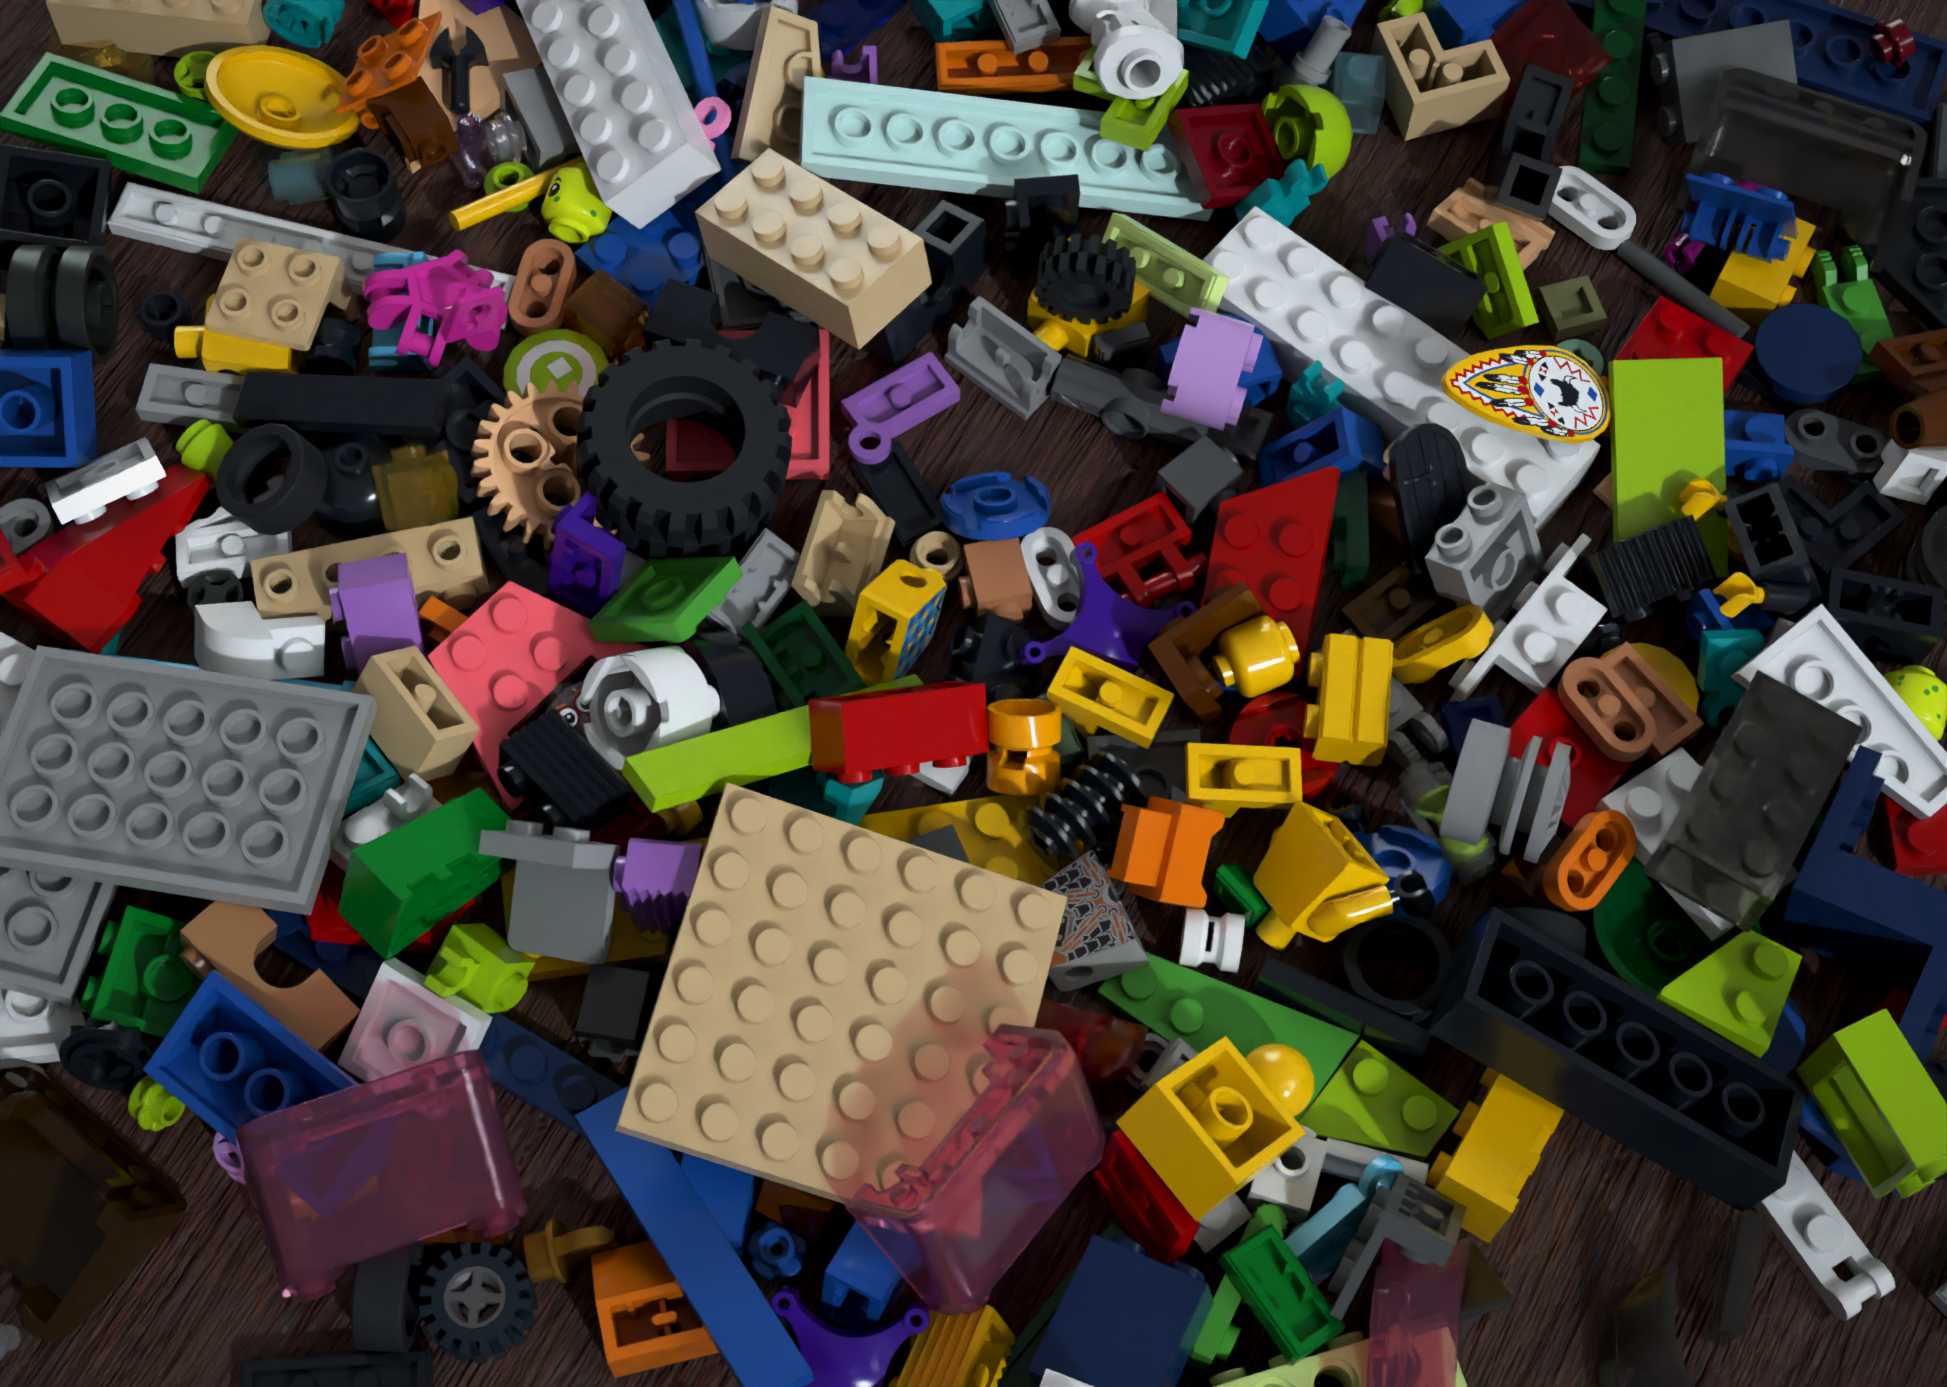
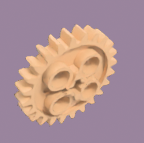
[470,379,650,550]

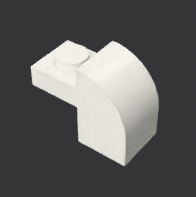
[194,601,325,681]

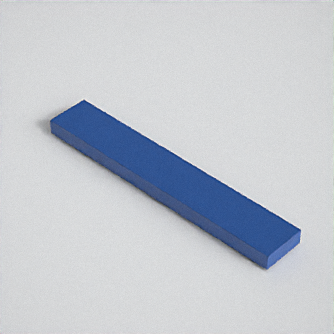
[574,1086,814,1387]

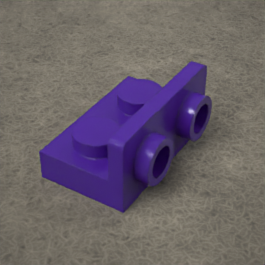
[546,491,627,618]

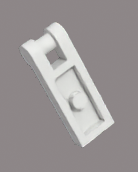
[1754,1149,1896,1321]

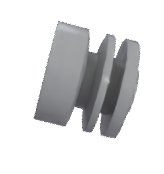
[1439,718,1572,864]

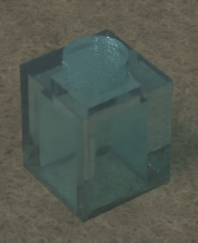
[1328,51,1387,135]

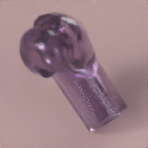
[448,113,488,189]

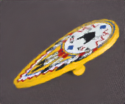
[1441,345,1611,444]

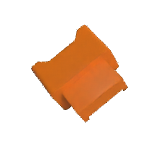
[1106,796,1225,909]

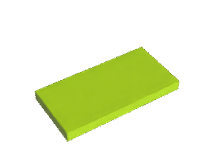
[1608,357,1729,578]

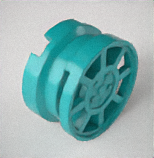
[262,0,345,48]

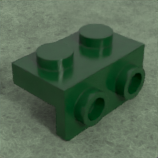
[741,599,868,711]

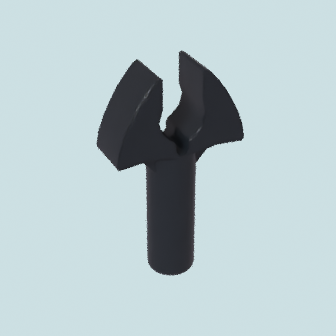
[429,26,489,116]

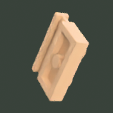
[1427,177,1555,270]

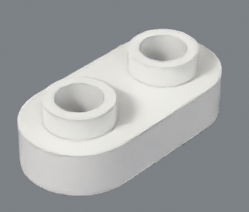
[1548,166,1636,250]
[1020,527,1080,631]

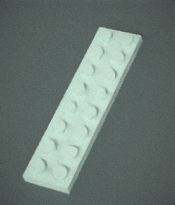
[799,76,1214,221]

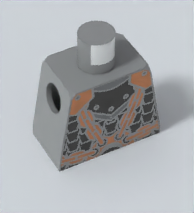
[1039,850,1151,992]

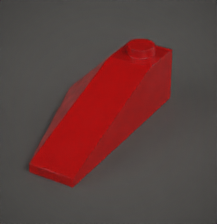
[1,463,213,654]

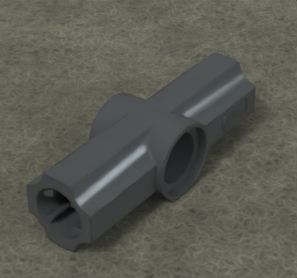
[1050,354,1212,449]

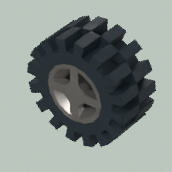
[419,1241,538,1364]

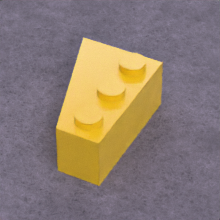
[1425,1066,1565,1243]

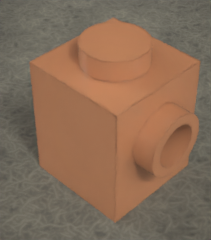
[957,537,1033,624]

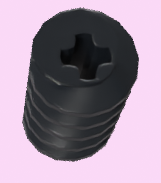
[1018,751,1149,872]

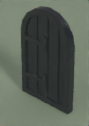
[1389,423,1472,575]

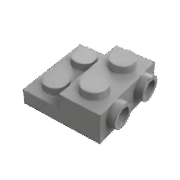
[1424,481,1545,626]

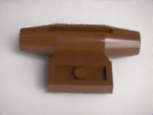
[1867,328,1947,450]

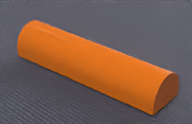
[935,36,1093,96]

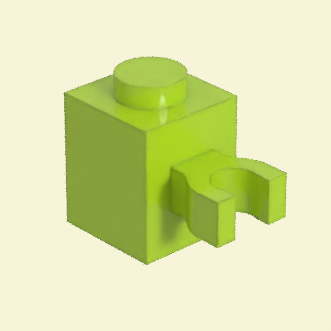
[423,923,536,1014]

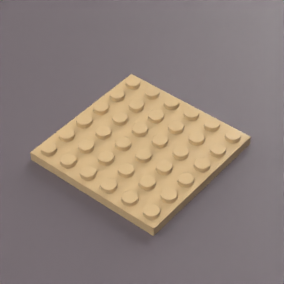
[615,782,1067,1245]

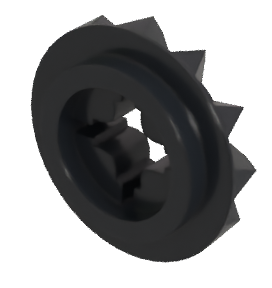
[59,1018,156,1091]

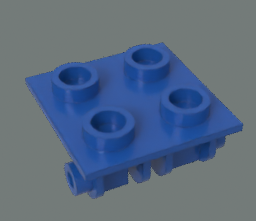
[1681,172,1798,264]

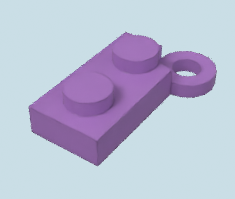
[841,351,960,465]

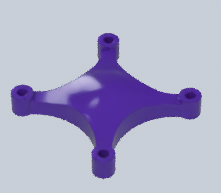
[1018,542,1197,676]
[772,1285,930,1387]

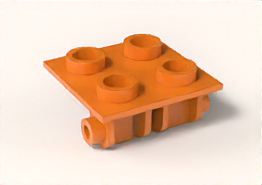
[335,11,443,129]

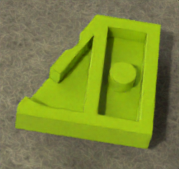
[1298,1039,1460,1162]

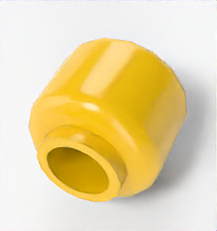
[1211,615,1301,698]

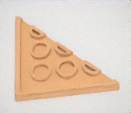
[405,0,544,174]

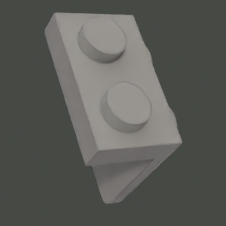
[478,820,621,964]

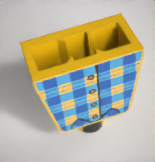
[844,559,947,687]

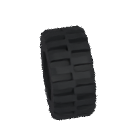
[576,339,792,560]

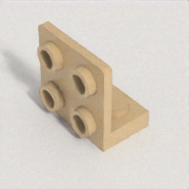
[205,237,353,351]

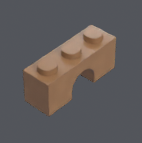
[179,901,361,1055]

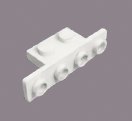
[1446,533,1608,713]

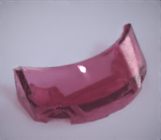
[1367,1237,1469,1387]

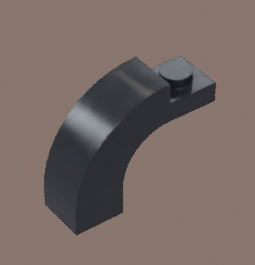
[1483,63,1576,222]
[665,627,778,818]

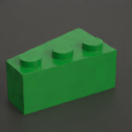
[338,787,517,961]

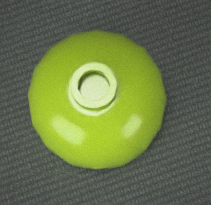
[1261,84,1353,180]

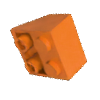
[591,1241,719,1378]

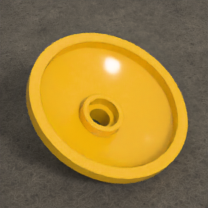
[204,45,361,150]

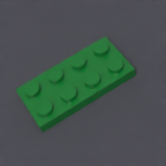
[0,52,239,194]

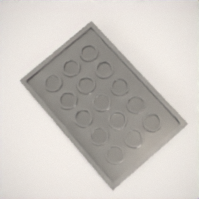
[0,645,378,916]

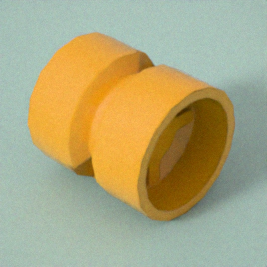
[986,699,1062,796]

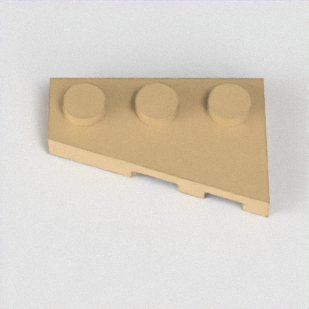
[730,5,830,184]

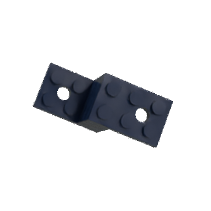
[1778,745,1947,1066]

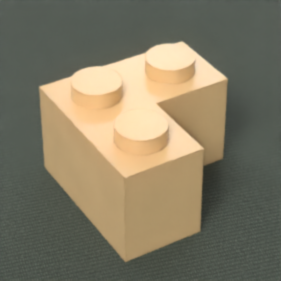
[1368,12,1510,141]

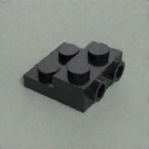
[385,355,541,509]

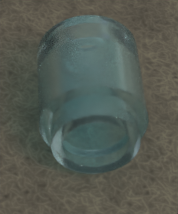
[268,146,339,205]

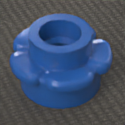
[747,1220,808,1280]

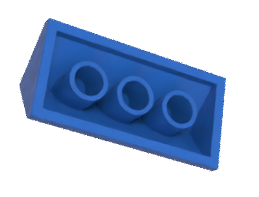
[143,970,399,1219]

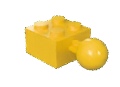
[1116,1036,1315,1222]

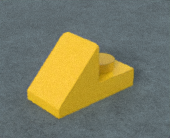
[1046,646,1174,749]
[1185,743,1302,818]

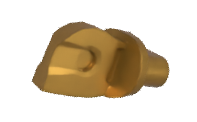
[523,1218,625,1284]

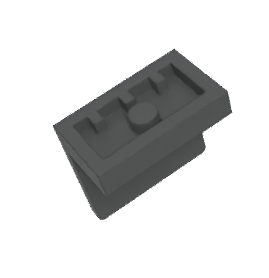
[1327,1172,1467,1321]

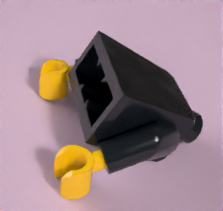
[1677,478,1825,619]

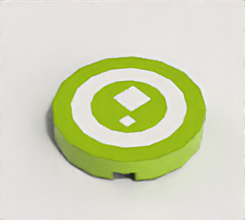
[503,329,609,429]

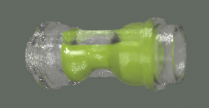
[1394,759,1502,885]

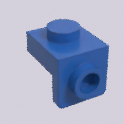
[1684,588,1774,644]

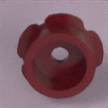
[1869,17,1916,67]

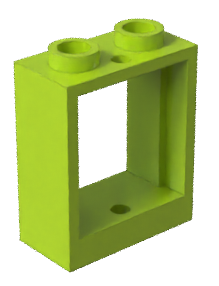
[1796,1008,1947,1199]

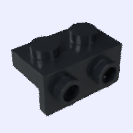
[943,612,1044,707]

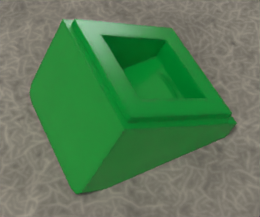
[1211,865,1271,932]

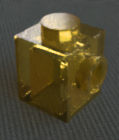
[371,443,461,532]

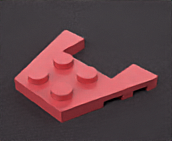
[427,580,651,816]

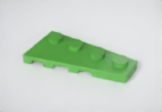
[1096,952,1360,1122]

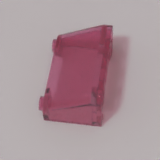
[845,1023,1107,1315]
[235,1050,527,1302]

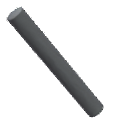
[1616,239,1750,340]

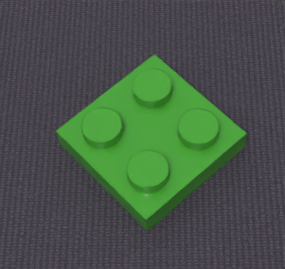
[587,556,743,644]

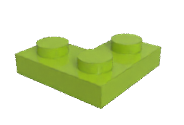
[1073,45,1189,152]

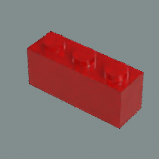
[808,681,989,783]

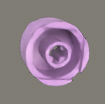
[1160,306,1263,431]

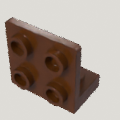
[1147,581,1269,726]

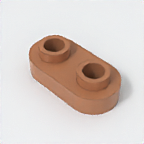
[508,239,577,337]
[1558,657,1657,762]

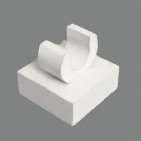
[1873,438,1947,505]

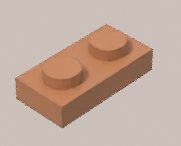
[1588,641,1704,763]

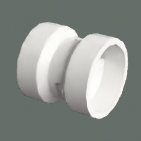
[1178,907,1245,973]

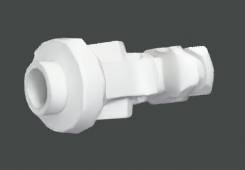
[1069,0,1184,100]

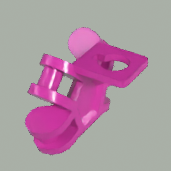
[362,249,508,367]

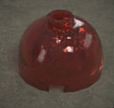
[1028,998,1148,1098]

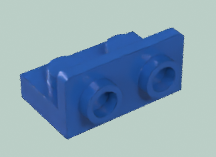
[1724,410,1794,483]

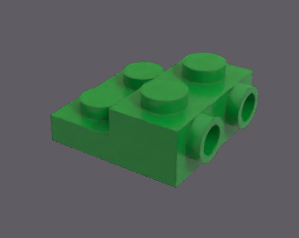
[78,905,204,1043]

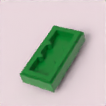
[1218,1223,1346,1366]

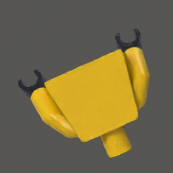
[1254,792,1435,951]

